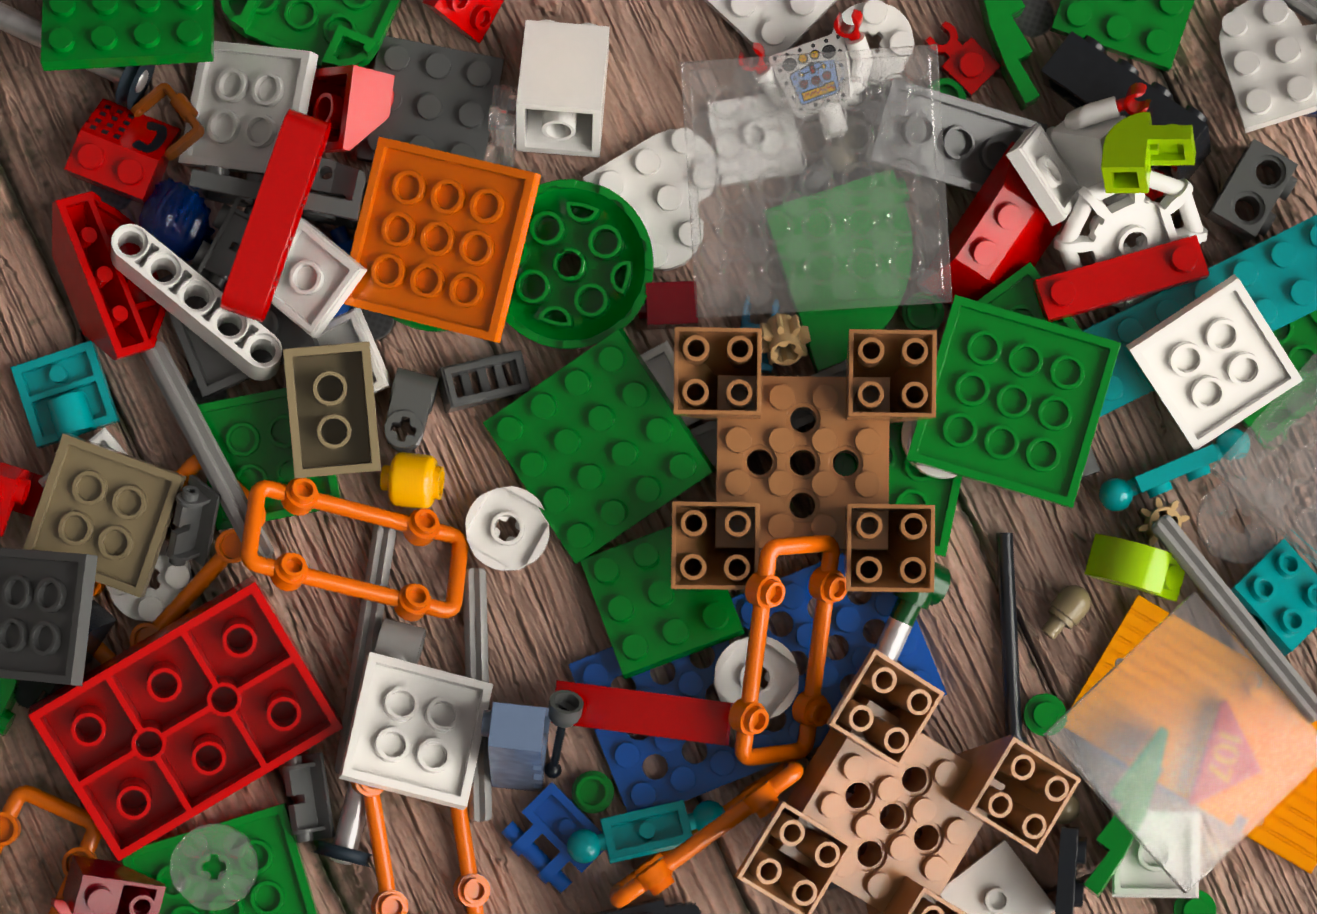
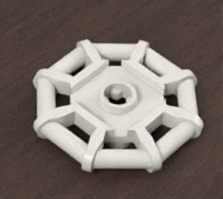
[1054,170,1208,312]

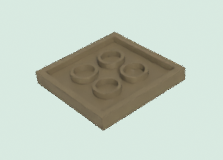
[23,433,186,598]

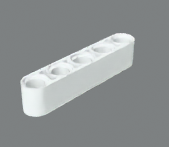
[110,224,282,381]

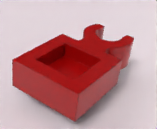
[925,21,1001,98]

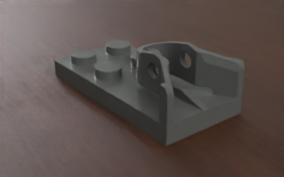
[858,78,1048,193]
[189,158,367,230]

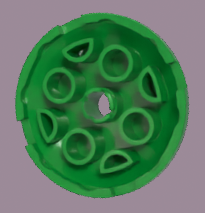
[506,179,654,349]

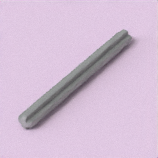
[143,341,274,558]
[1151,515,1317,723]
[335,525,396,774]
[463,568,492,822]

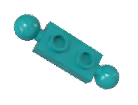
[1099,428,1250,511]
[567,800,725,864]

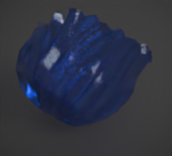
[139,178,215,262]

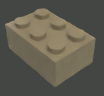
[283,342,381,478]

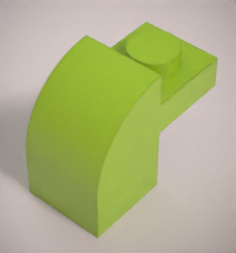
[1101,112,1196,193]
[1084,533,1185,602]

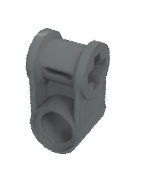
[384,367,439,453]

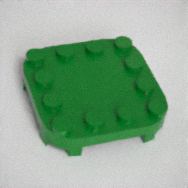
[221,0,402,69]

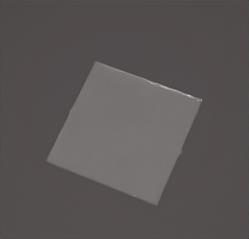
[1043,592,1317,893]

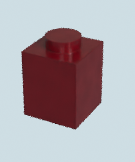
[638,281,698,330]

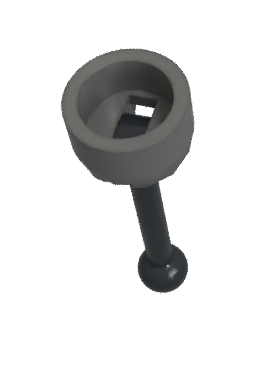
[545,690,584,778]

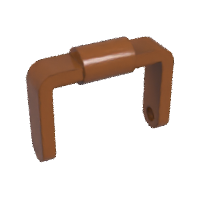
[131,83,205,161]

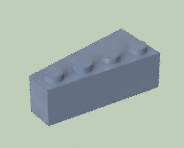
[481,702,550,792]

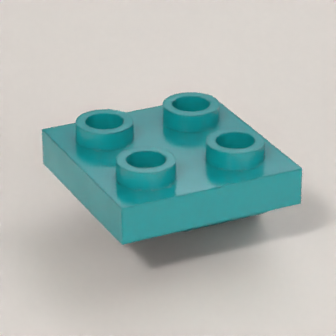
[11,340,120,449]
[1230,539,1317,656]

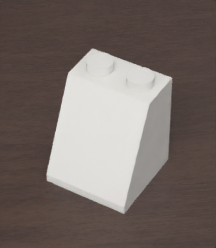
[516,19,610,158]

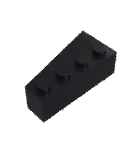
[1041,32,1211,180]

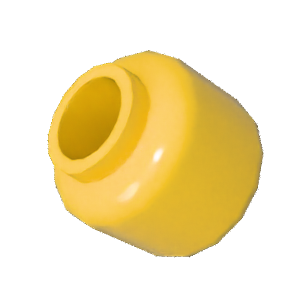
[380,452,445,509]

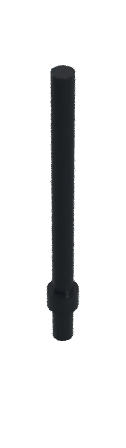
[996,533,1027,744]

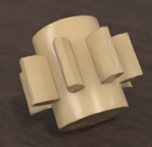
[760,313,811,366]
[1135,497,1190,550]

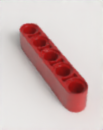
[220,109,331,322]

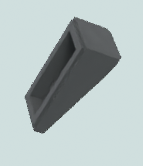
[436,350,531,413]

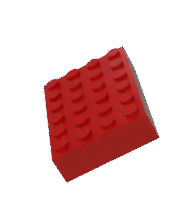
[28,575,343,861]

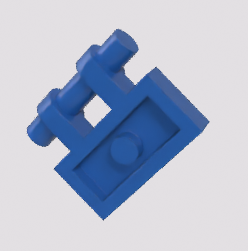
[501,782,603,894]

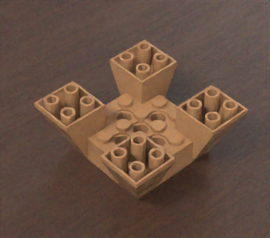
[671,327,937,593]
[734,648,1081,914]

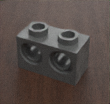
[1205,139,1298,242]

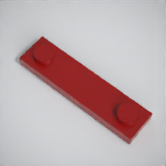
[1033,235,1210,322]

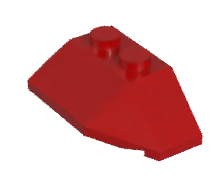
[918,141,1062,305]
[52,191,166,360]

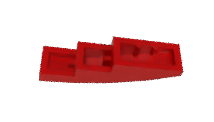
[551,680,734,746]

